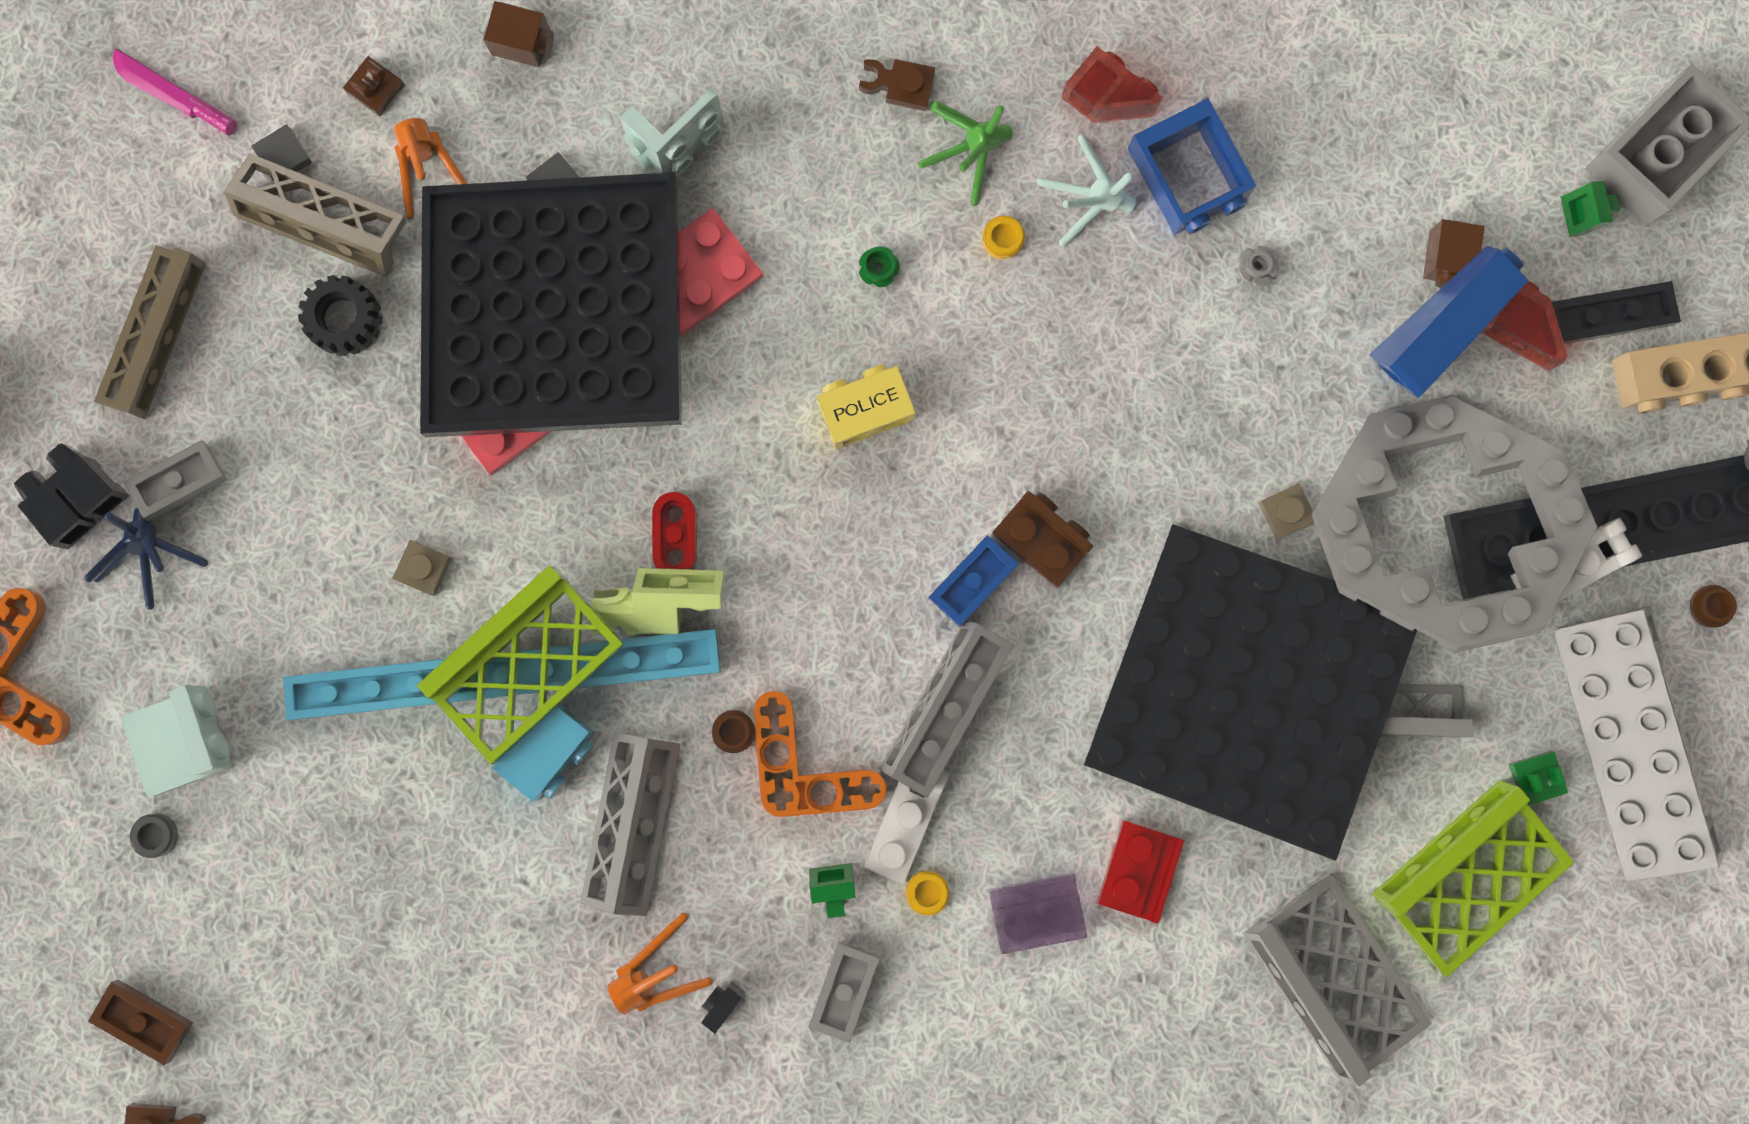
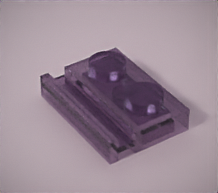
[988,873,1088,955]

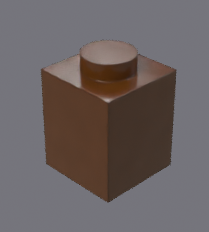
[483,1,554,67]
[1423,219,1485,288]

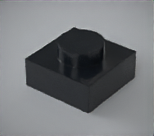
[701,981,745,1034]

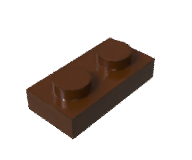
[88,979,194,1065]

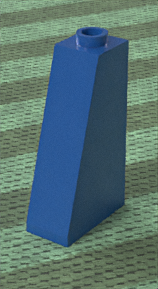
[1369,246,1529,398]

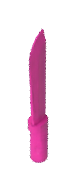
[113,49,237,135]

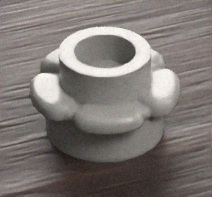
[1237,246,1279,287]

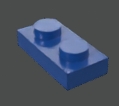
[928,535,1019,627]

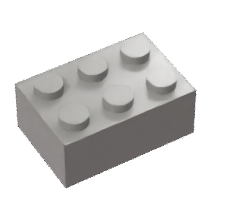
[1585,64,1749,226]

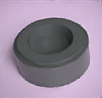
[130,814,178,858]

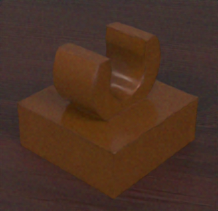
[343,56,404,116]

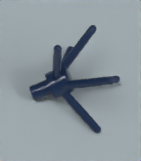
[84,508,208,610]

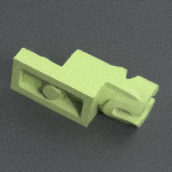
[591,568,725,636]

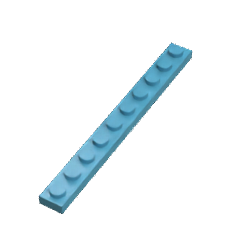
[283,629,721,720]

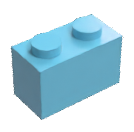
[492,699,595,802]

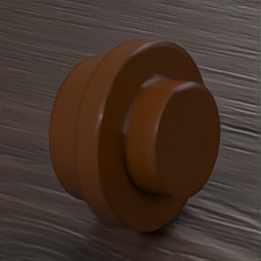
[1690,585,1737,628]
[712,710,755,753]

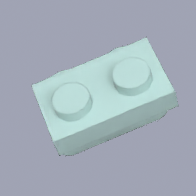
[620,89,724,176]
[122,685,233,796]

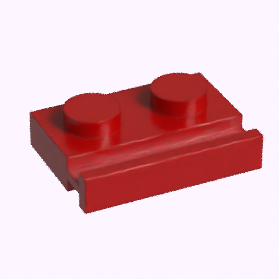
[1096,820,1184,924]

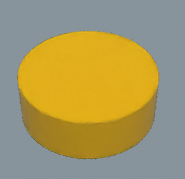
[982,216,1025,260]
[906,870,950,915]

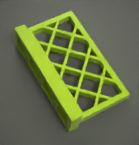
[416,565,625,764]
[1372,780,1575,977]

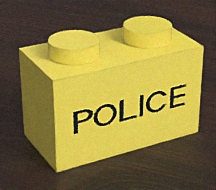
[817,364,916,450]

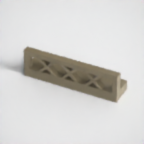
[224,153,406,277]
[94,245,206,419]

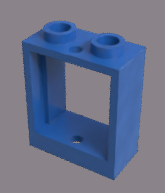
[1128,98,1256,235]

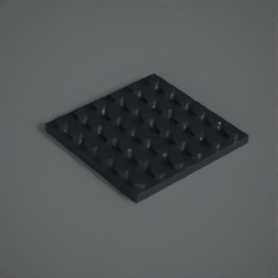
[420,172,682,438]
[1084,524,1417,861]

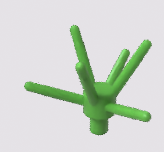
[918,101,1013,206]

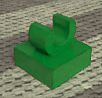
[1560,181,1621,237]
[1508,751,1568,805]
[809,863,856,918]

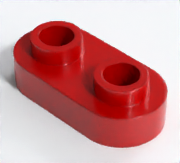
[652,492,697,570]

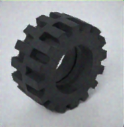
[298,275,383,356]

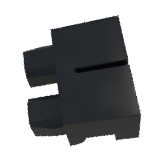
[14,443,130,549]

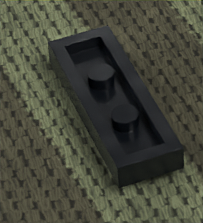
[1541,281,1681,347]

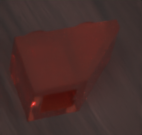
[1061,46,1163,123]

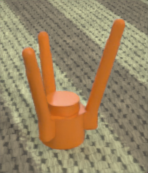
[394,118,468,219]
[607,913,713,1015]

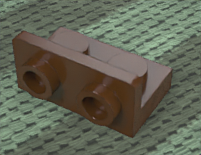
[992,491,1094,589]

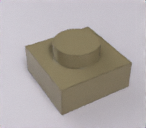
[1258,483,1314,540]
[392,540,452,596]

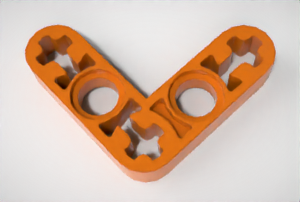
[0,588,70,745]
[754,691,887,817]

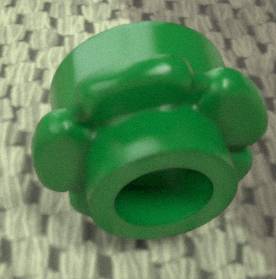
[859,246,900,288]

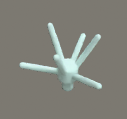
[1037,134,1136,247]

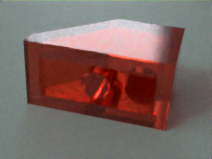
[1480,281,1568,371]

